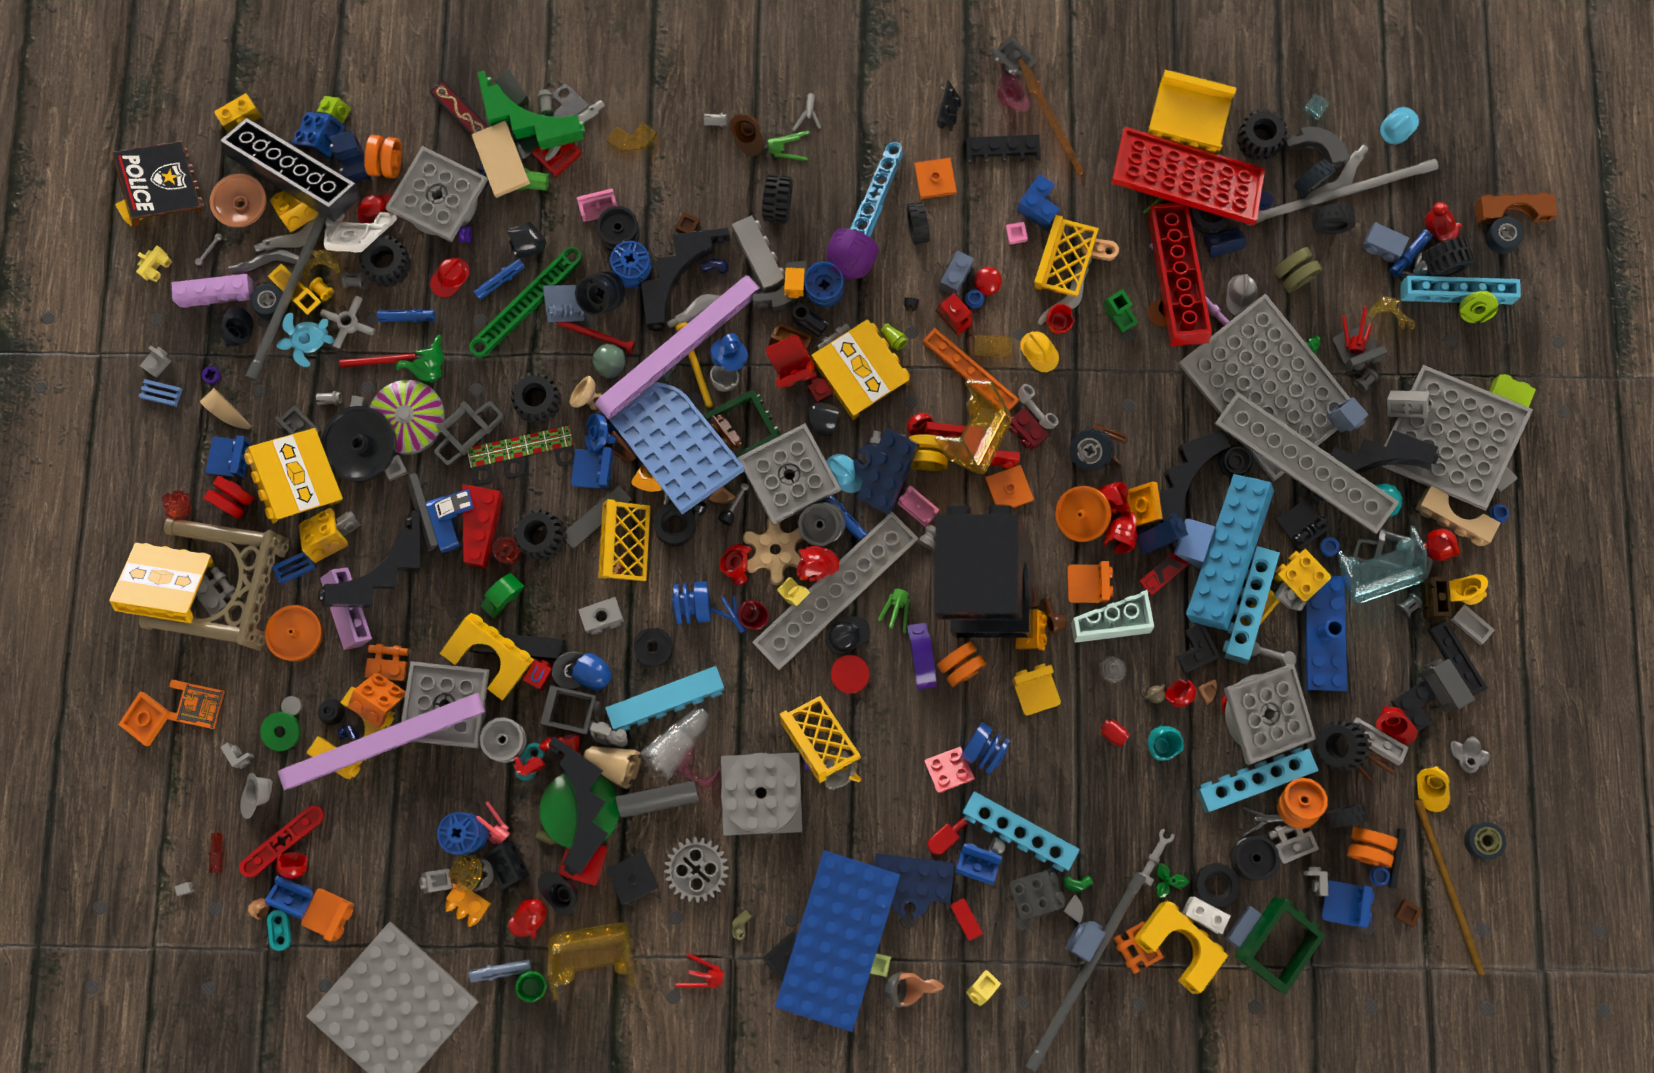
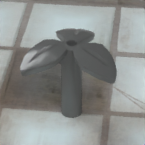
[1400,253,1428,280]

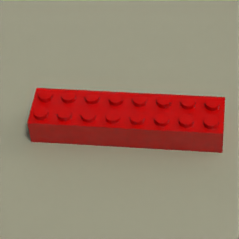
[1148,203,1212,347]

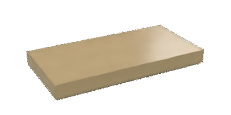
[472,121,530,198]

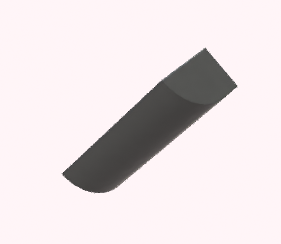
[616,781,700,818]

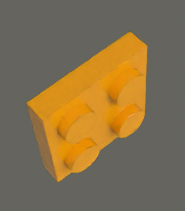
[1126,482,1163,528]

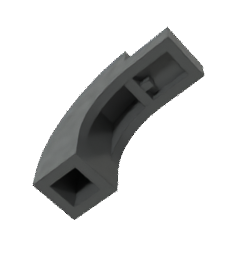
[1282,127,1350,168]
[752,261,806,313]

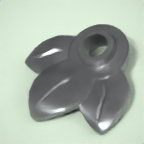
[1450,736,1490,773]

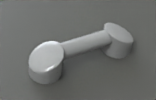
[1018,384,1059,429]
[1251,642,1297,667]

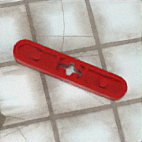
[239,805,325,878]

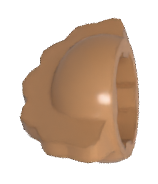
[248,898,271,919]

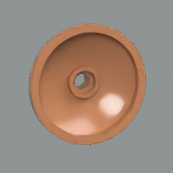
[210,174,267,228]

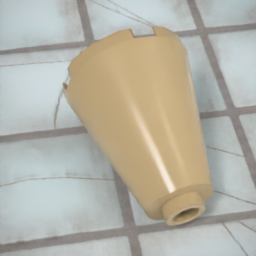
[584,746,641,789]

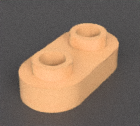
[1081,238,1119,261]

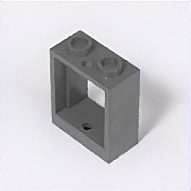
[1420,658,1475,713]
[540,685,600,736]

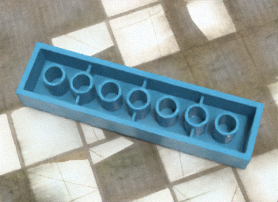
[1186,474,1274,631]

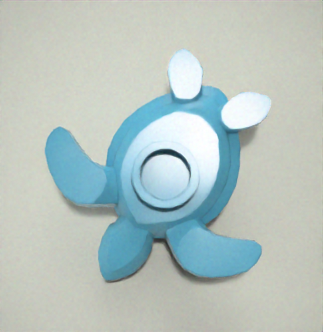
[276,313,335,367]

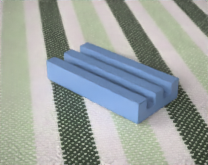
[138,379,183,407]

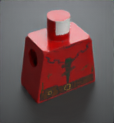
[935,293,972,336]

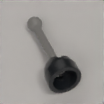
[718,483,748,526]

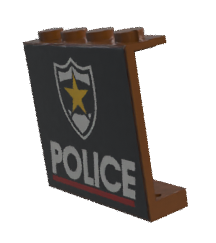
[112,141,204,227]

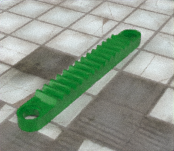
[469,247,582,358]

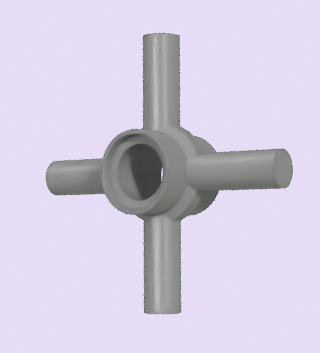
[320,296,375,349]

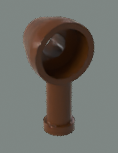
[1041,597,1067,633]

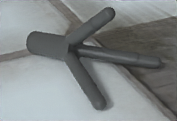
[1242,806,1284,838]

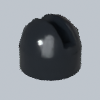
[904,297,919,312]
[691,501,708,516]

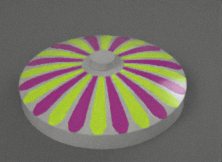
[370,380,445,455]

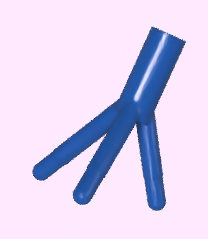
[711,596,747,634]

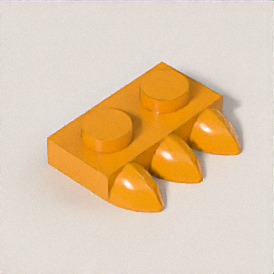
[445,882,491,927]

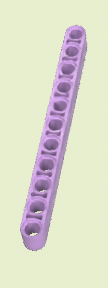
[595,276,761,419]
[277,693,485,790]

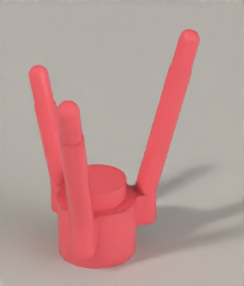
[476,801,510,845]

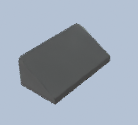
[495,68,529,107]

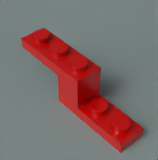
[923,422,1020,468]

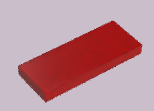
[950,898,983,941]

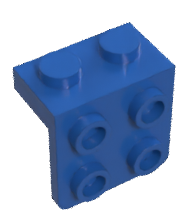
[1322,881,1374,928]

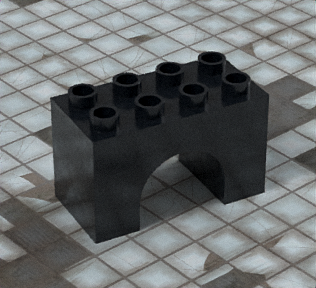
[934,505,1033,638]

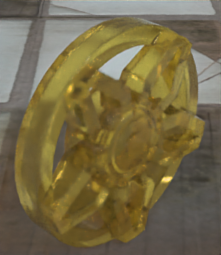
[449,854,482,892]

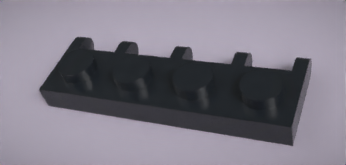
[966,135,1041,163]

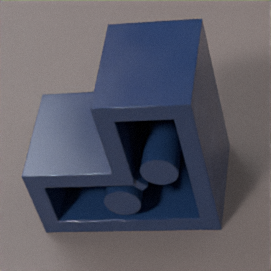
[330,130,371,183]

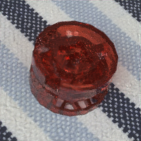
[162,490,192,519]
[492,536,521,565]

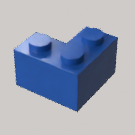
[1016,174,1060,230]

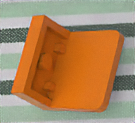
[1067,561,1113,603]
[347,673,406,728]
[301,889,354,942]

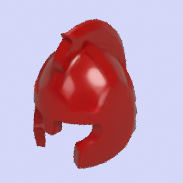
[1097,482,1130,515]
[1103,511,1137,554]
[1421,529,1460,561]
[796,546,839,581]

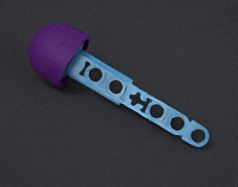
[826,142,903,280]

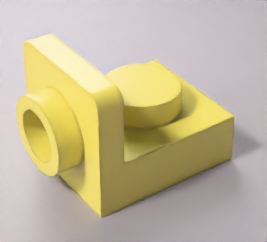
[777,577,810,606]
[966,970,1001,1006]

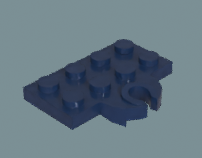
[854,428,920,514]
[874,853,954,919]

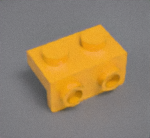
[1016,609,1047,650]

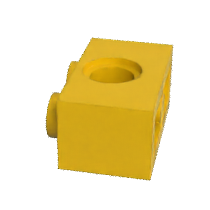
[214,93,262,133]

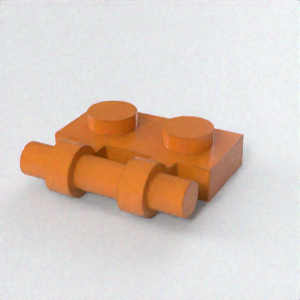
[365,644,409,682]
[1113,921,1164,974]

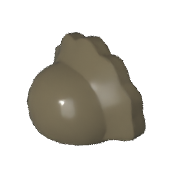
[1144,684,1165,704]

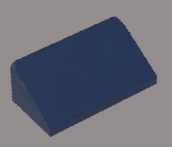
[1204,227,1246,258]

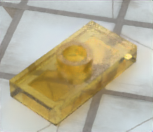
[973,335,1012,357]

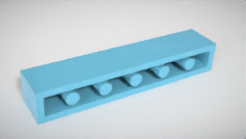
[606,666,725,732]

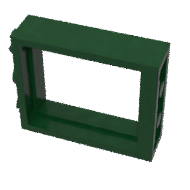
[703,389,781,459]
[1234,897,1325,995]

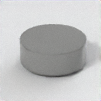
[281,696,303,716]

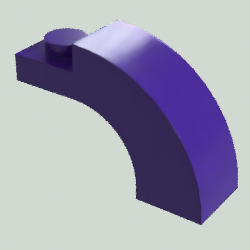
[907,623,936,690]

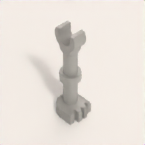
[1138,829,1174,887]

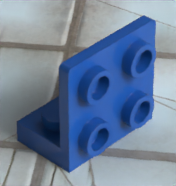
[292,112,345,158]
[206,436,251,479]
[571,447,614,490]

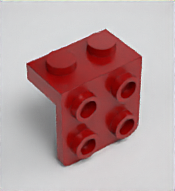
[765,335,815,389]

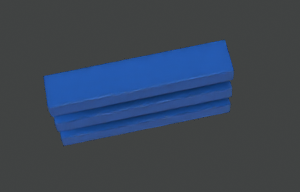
[272,552,317,585]

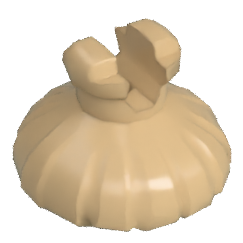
[569,376,602,410]

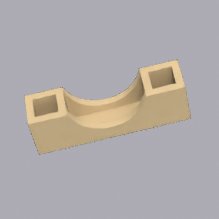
[1415,486,1500,546]

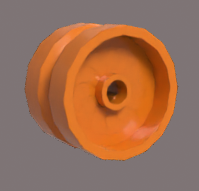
[364,135,402,179]
[937,641,987,688]
[1277,778,1328,829]
[1347,828,1398,867]

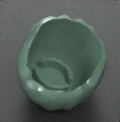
[592,344,625,379]

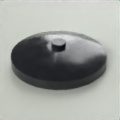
[321,406,397,482]

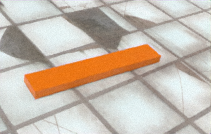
[922,328,1020,415]

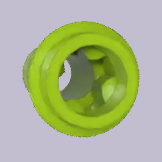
[880,323,908,351]

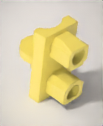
[136,246,172,282]

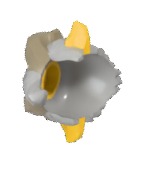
[821,750,861,790]

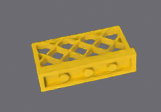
[1034,215,1099,298]
[598,499,650,582]
[780,696,861,783]

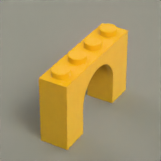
[439,613,534,701]
[307,686,395,779]
[1132,901,1228,994]

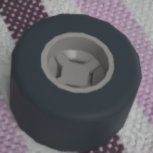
[1485,217,1524,254]
[250,284,288,321]

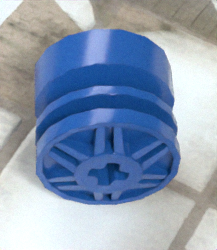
[610,241,652,289]
[804,261,844,308]
[672,581,711,625]
[960,722,1011,774]
[437,812,488,855]

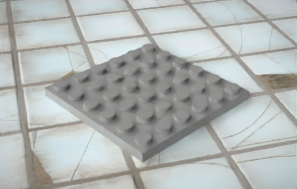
[1381,365,1533,511]
[306,922,479,1073]

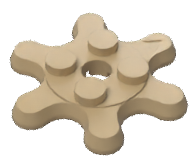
[743,517,804,586]

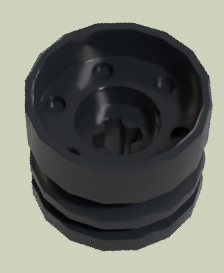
[575,271,625,316]

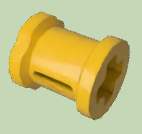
[309,277,334,302]

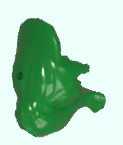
[395,335,444,382]

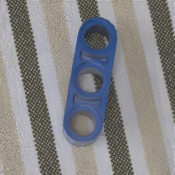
[426,496,461,553]

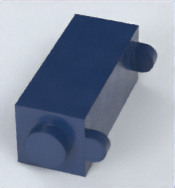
[1137,513,1188,554]

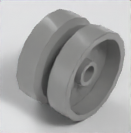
[480,717,528,763]

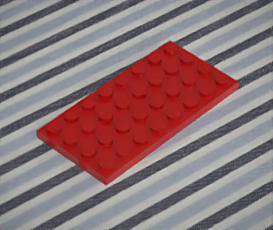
[1111,127,1265,226]

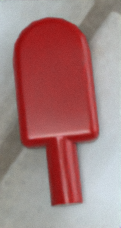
[927,818,968,855]

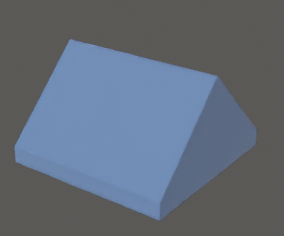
[1174,519,1215,570]

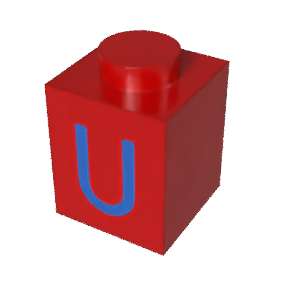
[523,659,552,691]

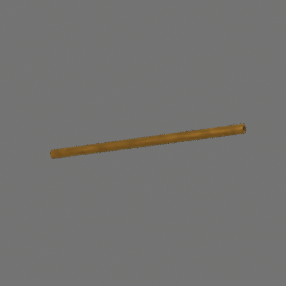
[1414,799,1485,975]

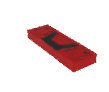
[1139,551,1190,596]

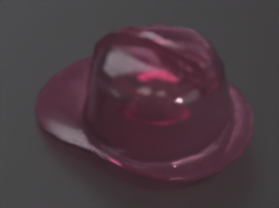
[996,74,1030,112]

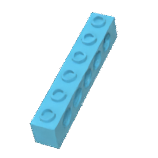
[1400,276,1521,304]
[1223,546,1280,665]
[1196,747,1319,813]
[962,791,1080,872]

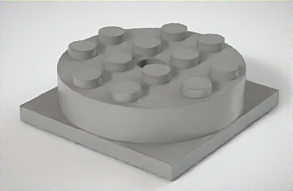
[386,146,488,242]
[737,423,841,525]
[401,661,490,748]
[1224,664,1316,765]
[721,753,802,836]

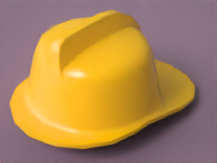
[1020,331,1059,372]
[1449,574,1488,605]
[1417,766,1450,812]

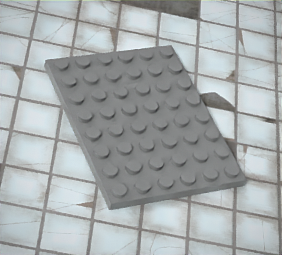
[1178,293,1350,481]

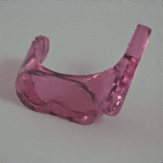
[678,742,721,787]

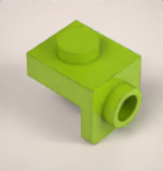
[317,96,351,123]

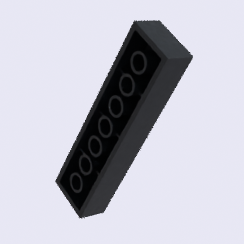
[220,118,360,222]

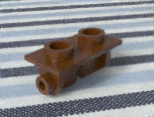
[709,415,743,451]

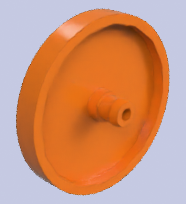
[1055,486,1111,542]
[265,605,323,662]

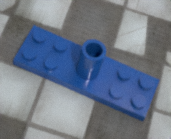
[1305,576,1347,692]

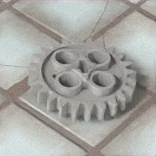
[664,837,729,903]

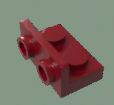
[1006,408,1049,451]

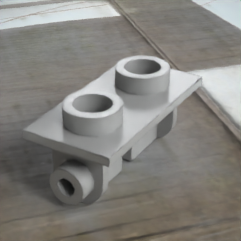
[336,511,361,536]

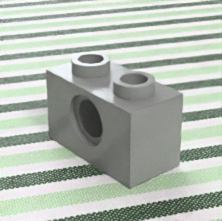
[578,597,624,635]

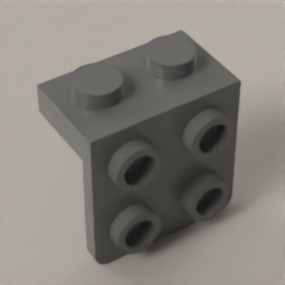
[990,35,1037,77]
[1332,325,1387,372]
[1010,868,1065,920]

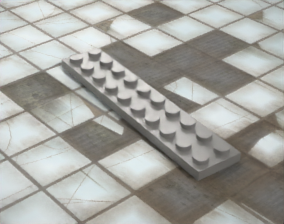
[1215,392,1399,534]
[752,512,918,671]

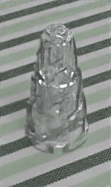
[640,708,709,780]

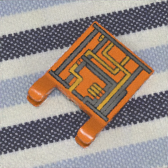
[168,680,225,729]

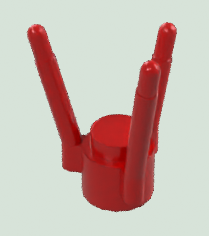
[1342,306,1372,354]
[675,953,724,989]

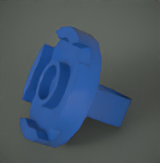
[710,333,748,371]
[585,414,620,452]

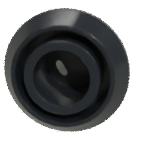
[318,699,345,725]

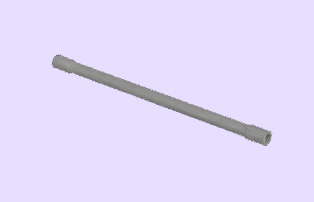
[1246,159,1438,226]

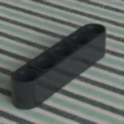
[469,634,566,660]

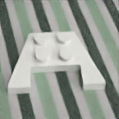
[324,212,397,252]

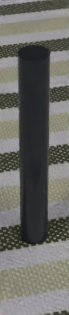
[1388,828,1406,889]

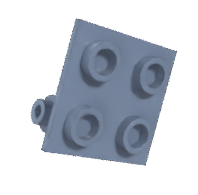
[543,285,585,322]

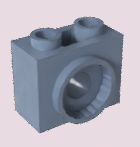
[1066,921,1106,962]

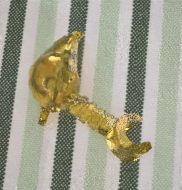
[303,249,340,278]
[1368,296,1415,329]

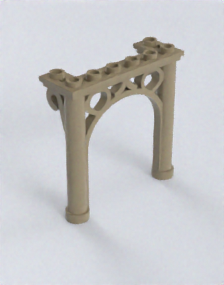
[139,516,289,651]

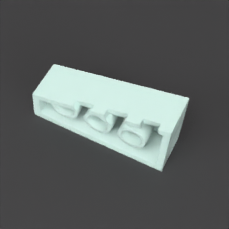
[1071,590,1154,643]

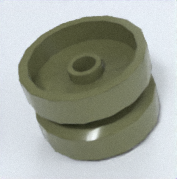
[1273,247,1323,293]

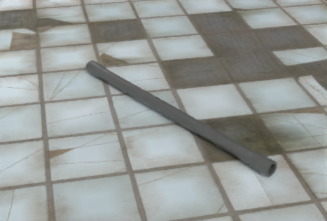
[245,213,327,381]
[1025,872,1146,1072]

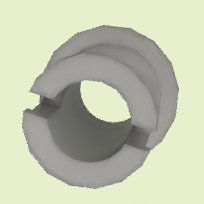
[538,89,553,115]
[704,113,727,127]
[316,391,342,406]

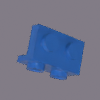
[955,844,1002,885]
[265,876,313,919]

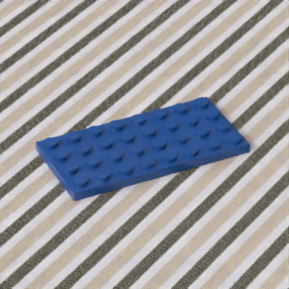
[775,850,900,1032]

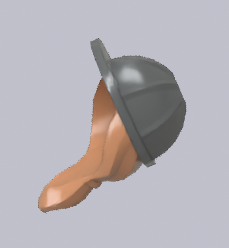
[885,971,944,1008]

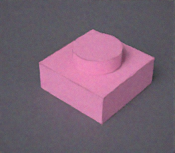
[1005,222,1028,245]

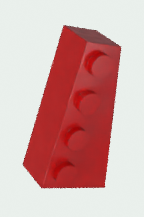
[462,484,504,569]

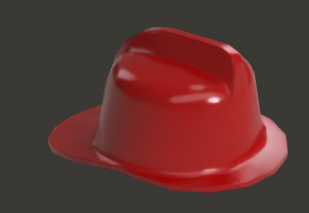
[357,194,397,224]
[430,258,470,298]
[1376,706,1417,745]

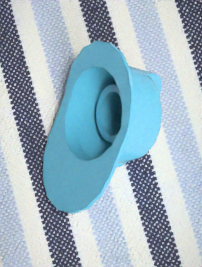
[1380,107,1419,144]
[826,454,863,493]

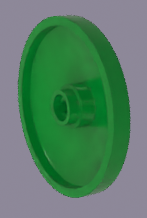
[540,774,620,849]

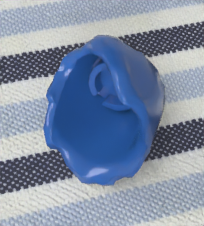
[572,653,612,691]

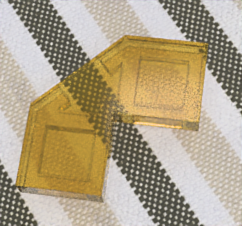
[606,122,658,152]

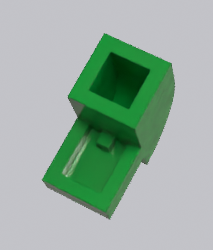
[1103,289,1138,333]
[480,573,524,619]

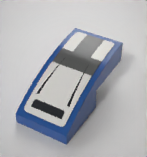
[433,489,474,522]

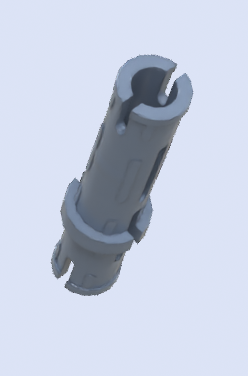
[469,959,532,983]

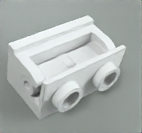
[1182,897,1230,934]

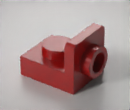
[513,756,547,777]

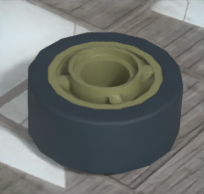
[1464,822,1507,860]

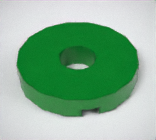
[260,711,301,751]

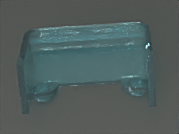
[1338,526,1427,604]

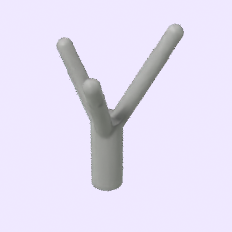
[792,94,821,132]

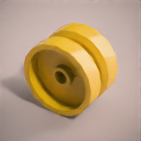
[909,435,950,471]

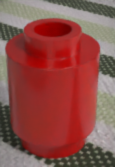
[1100,718,1130,747]

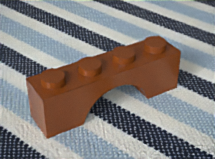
[1475,192,1558,225]

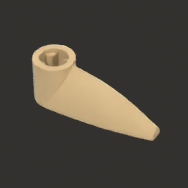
[200,388,252,430]

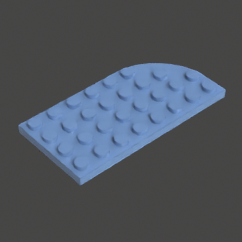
[608,382,745,514]

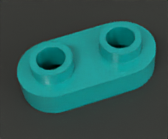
[515,743,545,781]
[267,910,292,951]

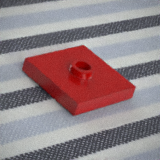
[558,845,609,886]

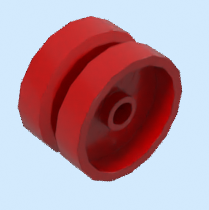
[203,475,255,520]

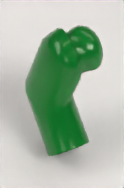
[1063,875,1094,893]

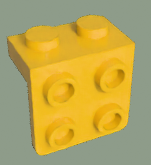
[270,191,319,233]
[299,508,348,563]
[1273,549,1331,602]
[1012,663,1061,716]

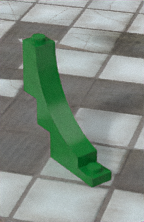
[478,71,586,150]

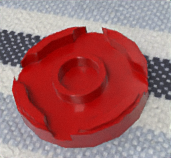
[831,655,869,694]

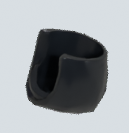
[507,222,546,258]
[806,402,839,436]

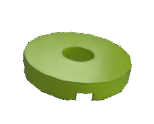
[1459,291,1499,323]

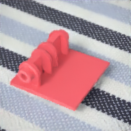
[924,746,975,793]

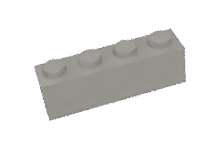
[732,215,785,293]

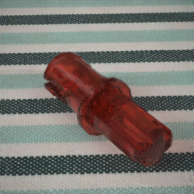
[208,832,225,873]

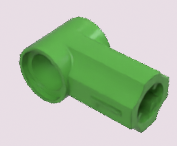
[516,168,549,191]

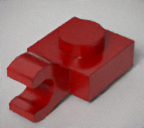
[808,370,834,403]

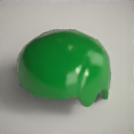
[515,971,547,1002]

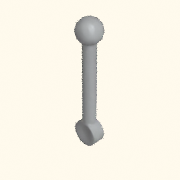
[195,234,222,266]

